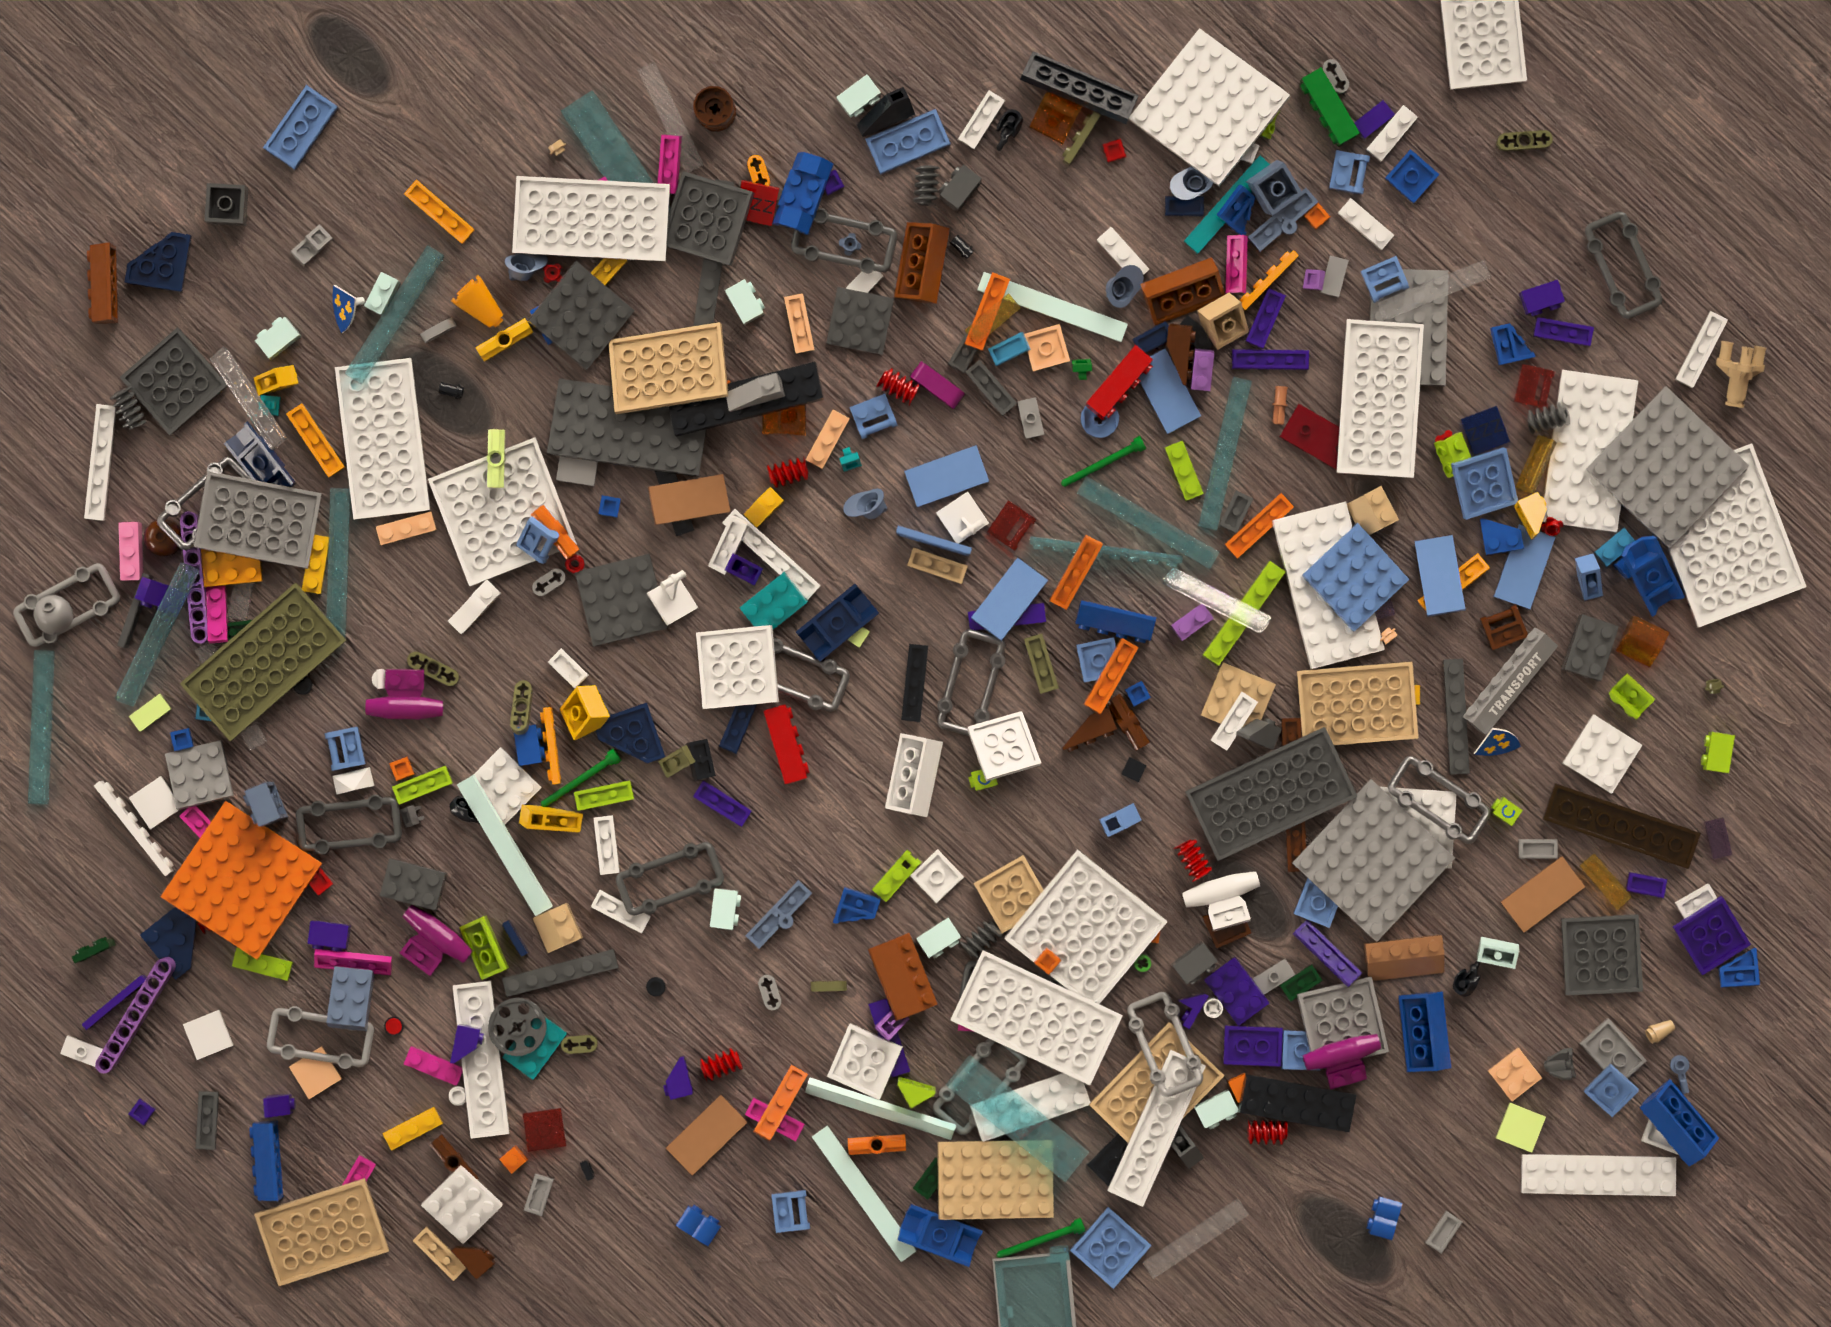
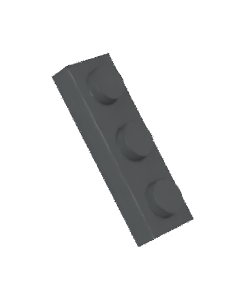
[965,360,1017,416]
[196,1091,219,1150]

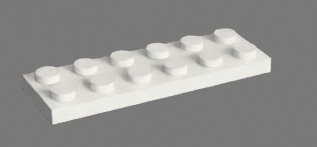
[970,1073,1090,1142]

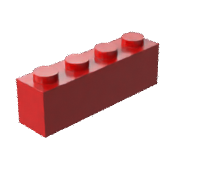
[1085,345,1153,420]
[764,704,810,784]

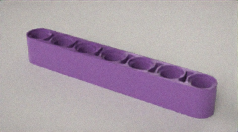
[180,511,208,644]
[95,957,176,1073]

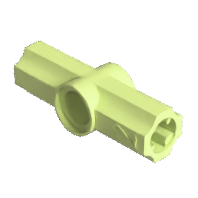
[487,429,506,488]

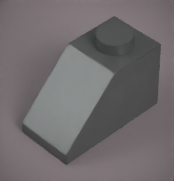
[1236,718,1281,750]
[1171,1125,1204,1169]

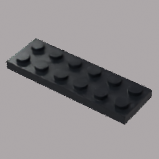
[1020,51,1139,124]
[1238,1074,1357,1132]

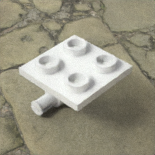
[936,492,989,544]
[647,570,698,626]

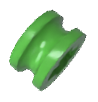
[1134,954,1151,972]

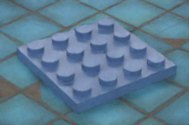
[1302,523,1409,632]

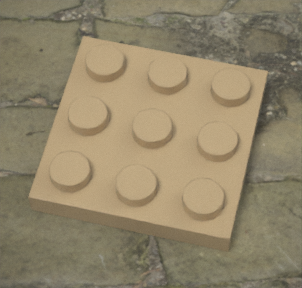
[1201,662,1276,728]
[973,855,1043,933]

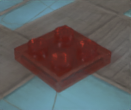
[523,1108,567,1152]

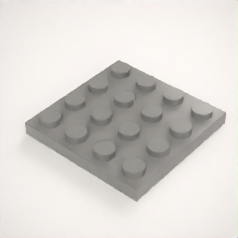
[1297,977,1389,1070]

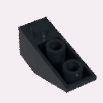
[857,87,915,137]

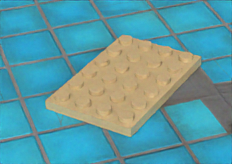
[609,322,729,414]
[1297,662,1418,745]
[1089,1022,1224,1143]
[937,1140,1054,1220]
[254,1178,389,1286]

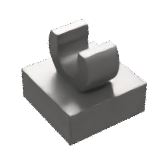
[399,805,425,828]

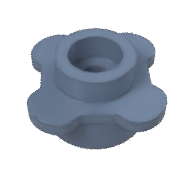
[839,233,861,256]

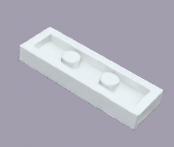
[958,90,1005,149]
[1366,105,1418,162]
[1338,198,1394,250]
[1097,227,1149,275]
[708,515,749,575]
[1211,692,1258,751]
[594,815,620,875]
[591,890,651,933]

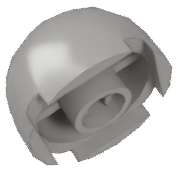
[34,595,73,635]

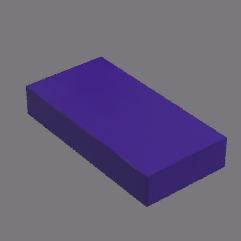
[1354,100,1395,139]
[1625,872,1668,898]

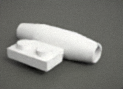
[1182,872,1260,931]

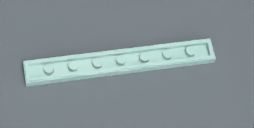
[977,272,1128,342]
[457,775,553,916]
[805,1078,956,1140]
[812,1125,917,1262]

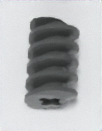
[913,165,940,206]
[110,386,147,429]
[1527,402,1570,434]
[960,919,1003,958]

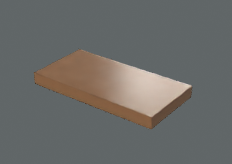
[648,474,730,525]
[1500,856,1585,933]
[666,1095,748,1176]

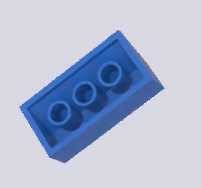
[1075,600,1157,643]
[1398,991,1451,1072]
[1639,1079,1719,1166]
[249,1120,284,1201]

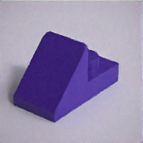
[725,553,763,586]
[1178,993,1208,1029]

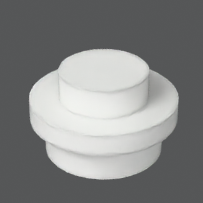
[449,1086,466,1106]

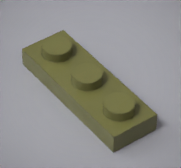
[1062,111,1101,166]
[1024,633,1059,694]

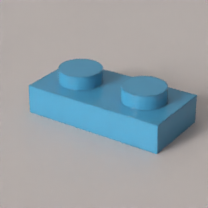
[1594,528,1635,567]

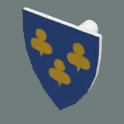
[333,285,365,333]
[1474,728,1521,756]

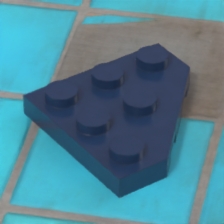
[125,232,192,292]
[595,703,665,763]
[140,907,197,980]

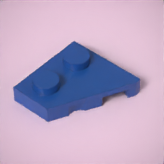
[1217,184,1255,235]
[1490,323,1536,365]
[1480,518,1524,556]
[833,887,881,924]
[1719,948,1760,988]

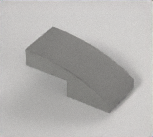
[291,224,333,267]

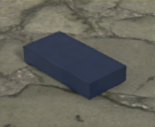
[1165,196,1204,216]
[1132,321,1169,353]
[502,920,529,956]

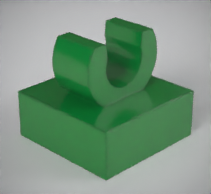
[1072,359,1092,380]

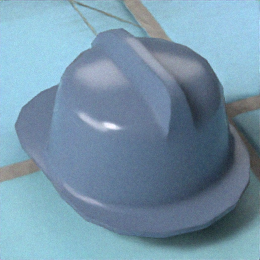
[1170,166,1214,200]
[505,253,548,281]
[1105,265,1144,308]
[843,488,887,519]

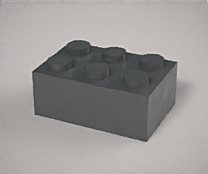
[1561,614,1619,681]
[380,858,448,910]

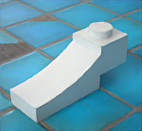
[448,580,502,634]

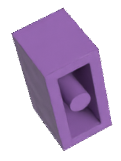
[1190,348,1214,391]
[1170,603,1214,641]

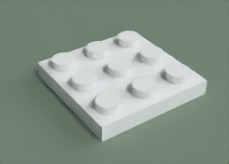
[967,711,1041,781]
[1562,714,1642,794]
[474,747,542,825]
[827,1023,903,1100]
[421,1165,503,1244]

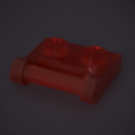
[1514,364,1555,409]
[987,500,1036,551]

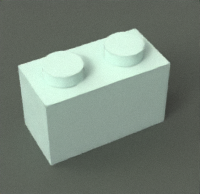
[836,74,881,118]
[364,272,401,317]
[725,279,765,325]
[255,317,302,360]
[710,888,741,930]
[916,917,961,959]
[1477,937,1519,969]
[1194,1089,1238,1129]

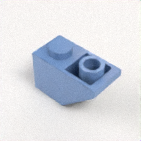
[1099,803,1141,837]

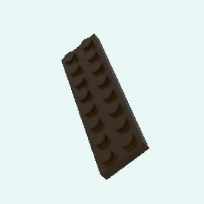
[1542,783,1701,869]

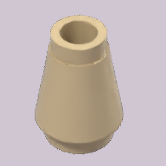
[1645,1020,1675,1044]

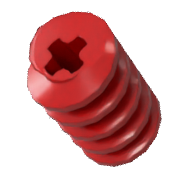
[876,368,920,406]
[767,456,809,488]
[1174,839,1212,882]
[700,1048,743,1081]
[1248,1120,1288,1145]

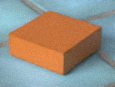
[1303,203,1330,230]
[389,757,415,781]
[1034,947,1061,975]

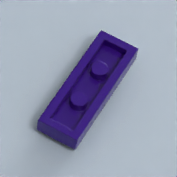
[1245,288,1286,349]
[1533,317,1594,347]
[693,780,752,827]

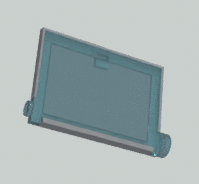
[992,1245,1076,1327]

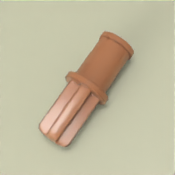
[1272,386,1288,425]

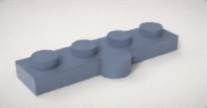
[1248,188,1318,252]
[745,880,812,949]

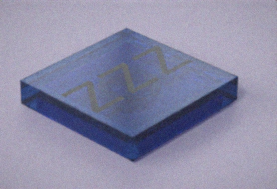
[1460,406,1510,455]

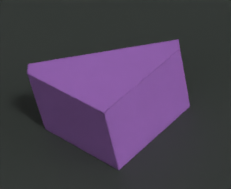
[875,1010,909,1041]

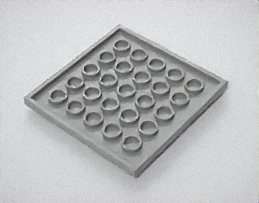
[1586,386,1749,549]
[1292,779,1455,942]

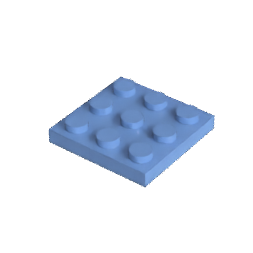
[1451,447,1518,520]
[1070,1207,1152,1289]

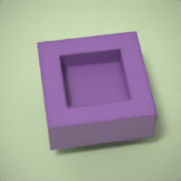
[1303,269,1325,290]

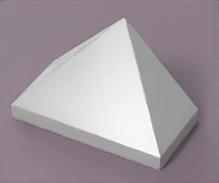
[332,767,374,794]

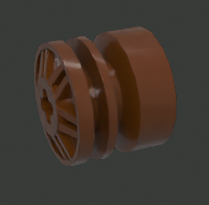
[693,86,736,132]

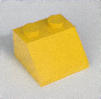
[560,685,610,740]

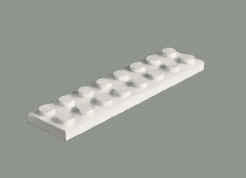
[453,981,510,1138]
[1107,1049,1206,1207]
[1521,1154,1676,1196]

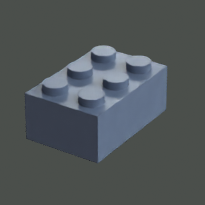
[243,782,288,827]
[326,966,375,1031]

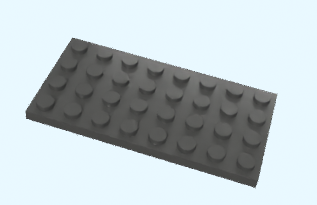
[547,378,707,477]
[1185,727,1358,861]

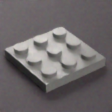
[165,740,234,810]

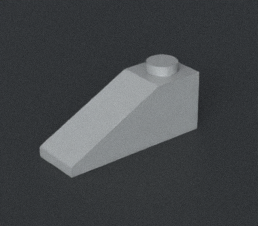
[726,373,785,412]

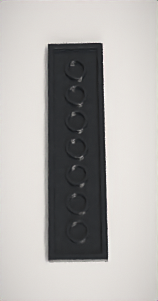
[669,362,824,437]

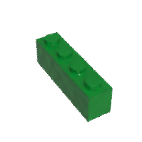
[1299,67,1360,147]

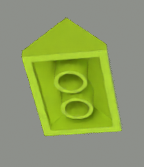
[459,916,509,980]
[897,1077,936,1108]

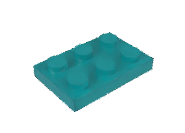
[739,572,808,629]
[502,1017,567,1080]

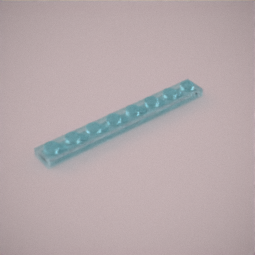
[345,245,444,384]
[1198,377,1252,531]
[1077,476,1220,569]
[327,488,350,639]
[1029,536,1183,567]
[115,563,199,707]
[28,650,55,804]

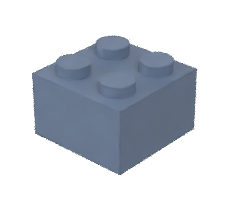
[1246,160,1303,216]

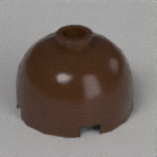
[144,519,182,557]

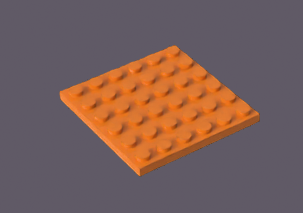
[160,801,322,960]

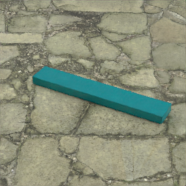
[1183,155,1270,254]

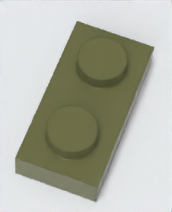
[658,745,695,778]

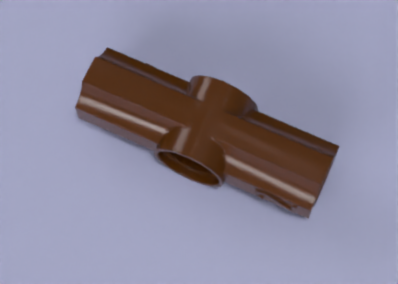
[1107,694,1150,751]
[429,1134,479,1180]

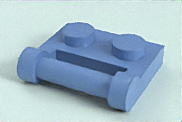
[1329,150,1370,194]
[1360,256,1409,303]
[850,394,898,439]
[516,517,559,564]
[324,727,366,771]
[772,1190,810,1233]

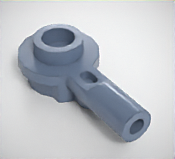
[1670,1055,1689,1094]

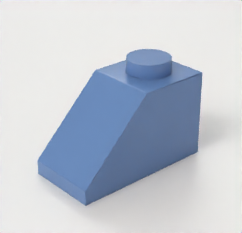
[1575,554,1603,601]

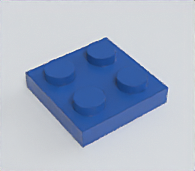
[1385,149,1439,204]

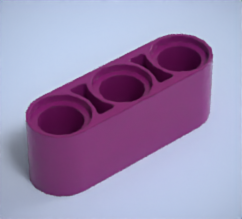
[909,361,965,409]

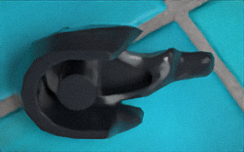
[996,109,1023,151]
[449,796,480,824]
[1453,961,1481,997]

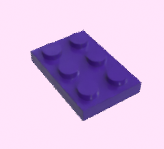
[1204,957,1270,1026]
[1223,1025,1283,1066]

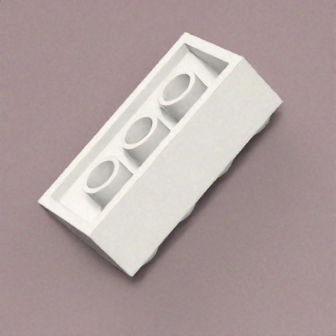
[885,733,943,817]

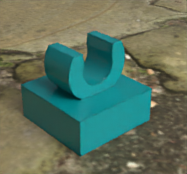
[259,395,281,416]
[839,447,862,472]

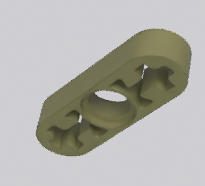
[1496,130,1553,151]
[407,652,460,686]
[510,680,533,735]

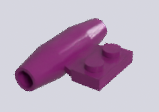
[365,669,443,720]
[400,905,473,976]
[1303,1034,1381,1090]

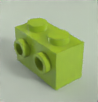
[1701,732,1735,773]

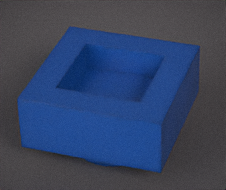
[598,495,621,518]
[1125,681,1151,707]
[170,728,194,751]

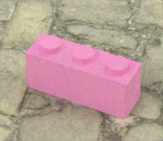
[119,522,143,581]

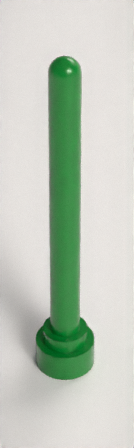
[1061,436,1146,487]
[541,748,622,807]
[996,1217,1086,1258]

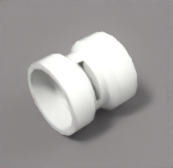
[1203,998,1223,1018]

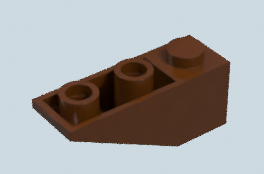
[1167,324,1196,385]
[1062,708,1117,752]

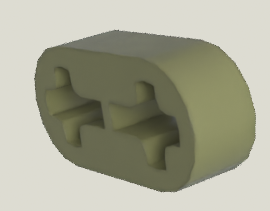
[810,981,847,992]
[561,1035,598,1054]

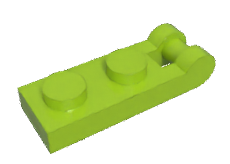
[872,849,921,902]

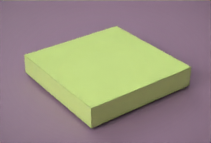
[1496,1102,1546,1152]

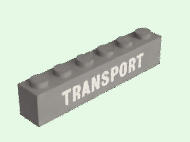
[1463,628,1558,735]

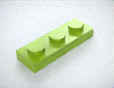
[1165,440,1204,501]
[392,766,453,805]
[574,780,634,811]
[232,947,293,981]

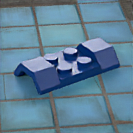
[772,152,834,235]
[1622,536,1685,617]
[897,1204,983,1267]

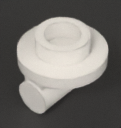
[372,669,385,689]

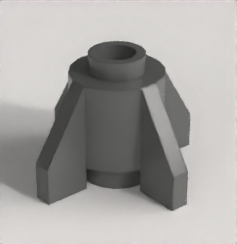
[1544,1048,1576,1080]

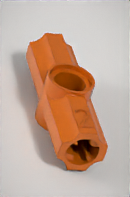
[531,505,580,560]
[848,1134,906,1155]

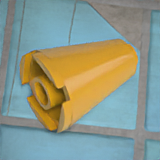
[451,275,503,328]

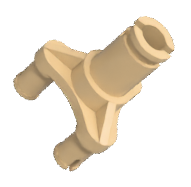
[1716,341,1767,408]

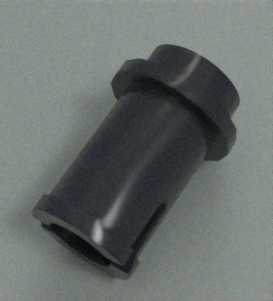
[950,235,974,259]
[439,382,464,399]

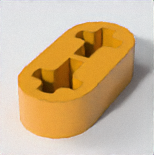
[747,155,770,186]

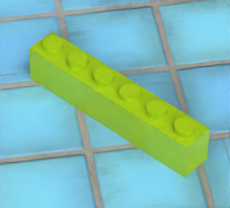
[1202,561,1285,666]

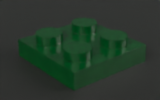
[71,937,116,963]

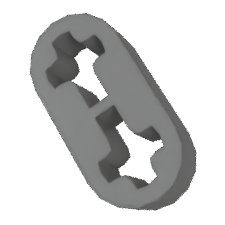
[1322,59,1349,94]
[420,317,457,343]
[532,569,566,596]
[758,974,782,1010]

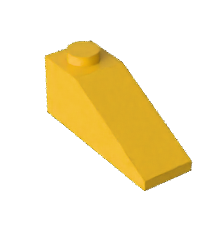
[519,804,583,832]

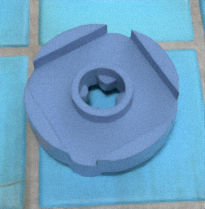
[1081,406,1119,438]

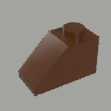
[451,1246,495,1280]

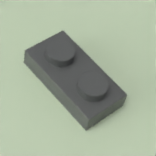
[1219,490,1253,533]

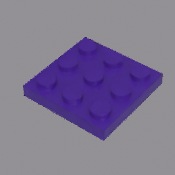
[1673,896,1751,975]

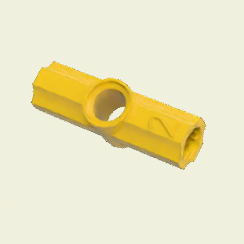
[476,318,534,362]

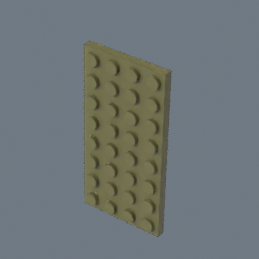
[180,582,347,742]

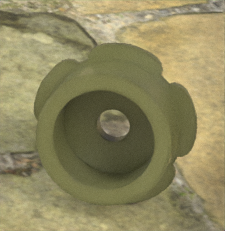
[1705,679,1724,694]

